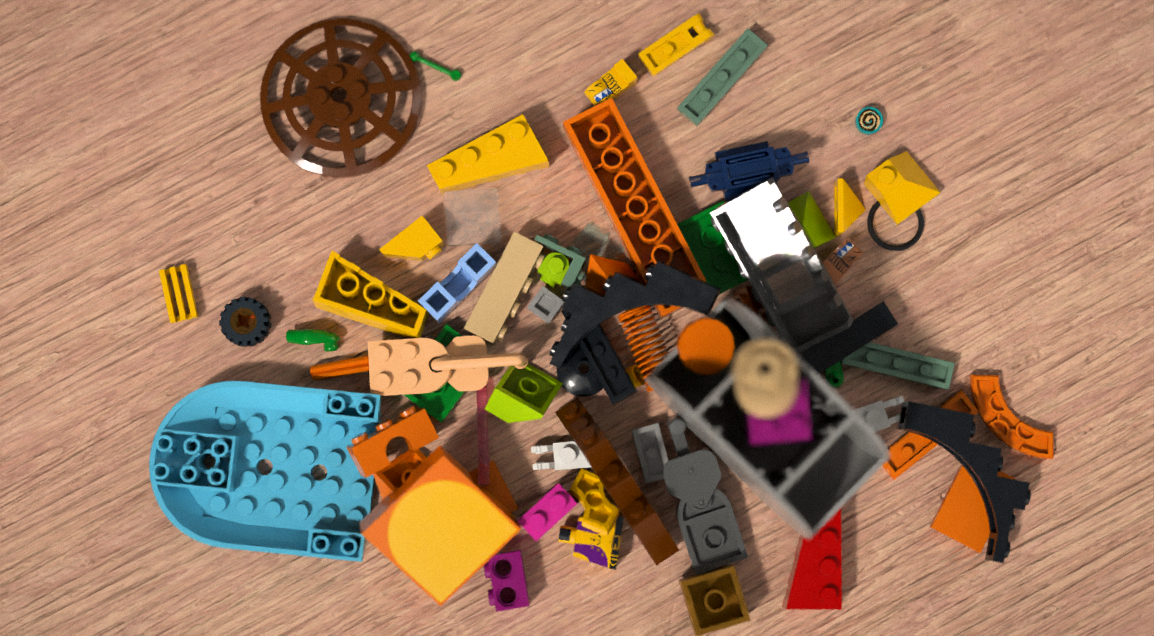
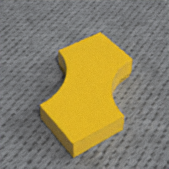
[569,468,619,536]

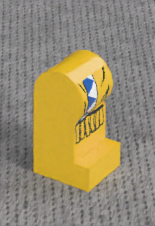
[584,59,637,106]

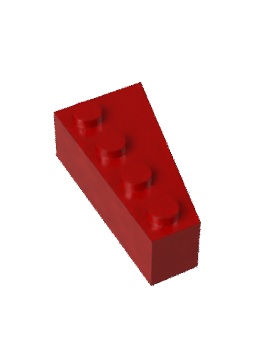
[782,508,842,610]

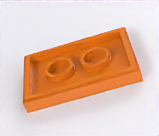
[929,465,1017,553]

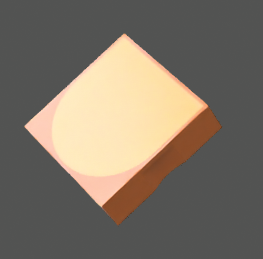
[360,445,521,606]

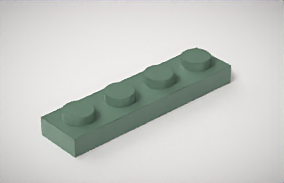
[677,28,768,127]
[841,342,955,390]

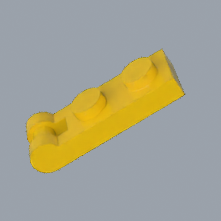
[638,13,715,78]

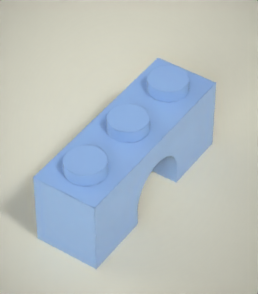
[418,243,497,323]

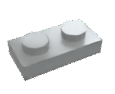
[631,423,668,483]

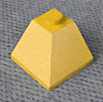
[864,151,941,225]

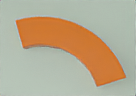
[969,375,1053,459]

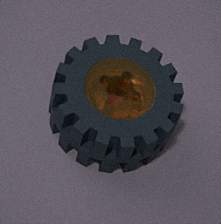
[219,297,272,347]

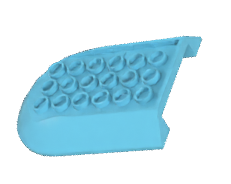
[149,381,381,562]

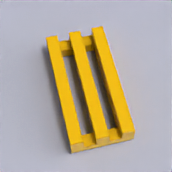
[159,264,199,324]

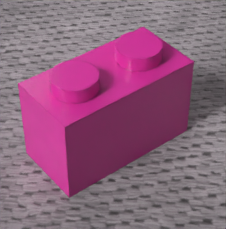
[518,483,577,541]

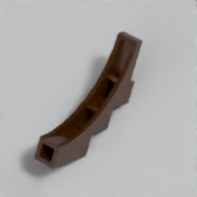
[555,397,679,566]

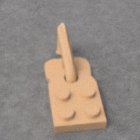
[368,335,529,396]

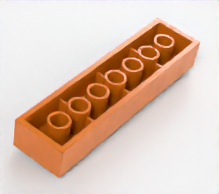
[563,98,707,319]

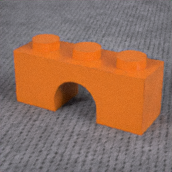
[346,406,439,478]

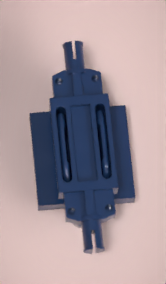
[689,141,809,202]

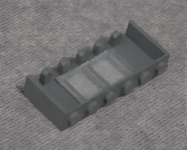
[710,177,854,354]

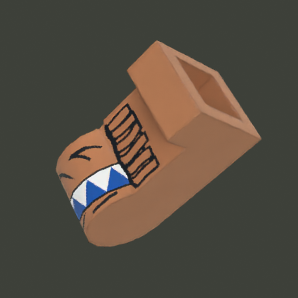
[822,238,864,286]

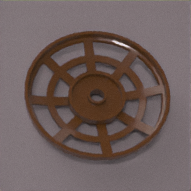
[260,18,422,178]

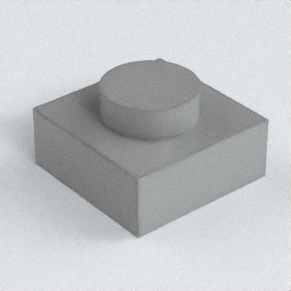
[527,286,565,324]

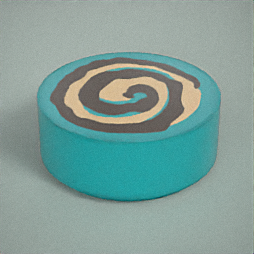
[855,107,883,135]

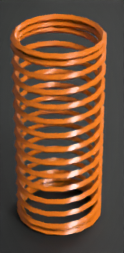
[617,305,669,392]

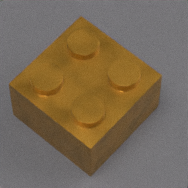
[679,564,750,636]

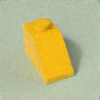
[379,216,445,261]

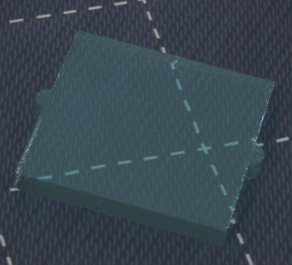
[567,223,623,282]

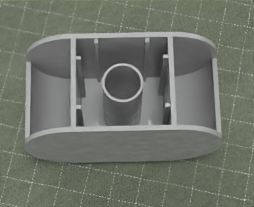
[645,297,891,540]

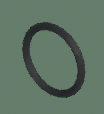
[867,201,924,251]

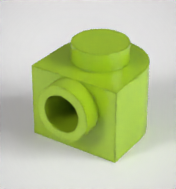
[537,252,570,287]

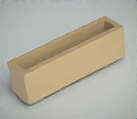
[464,232,546,345]

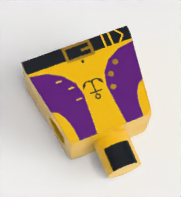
[558,516,624,570]

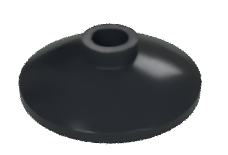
[557,344,603,397]

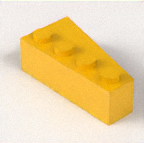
[427,114,549,195]

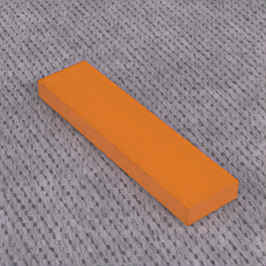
[882,390,979,480]

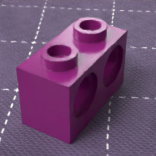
[484,550,530,612]

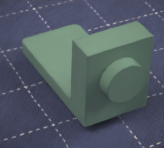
[534,233,586,288]

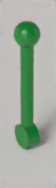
[409,51,461,82]

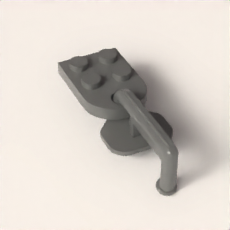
[663,415,748,575]

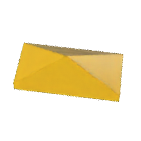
[834,178,866,236]

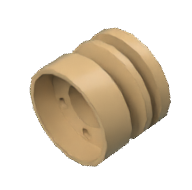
[733,340,798,417]

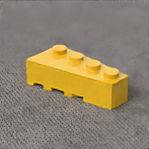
[313,250,428,339]

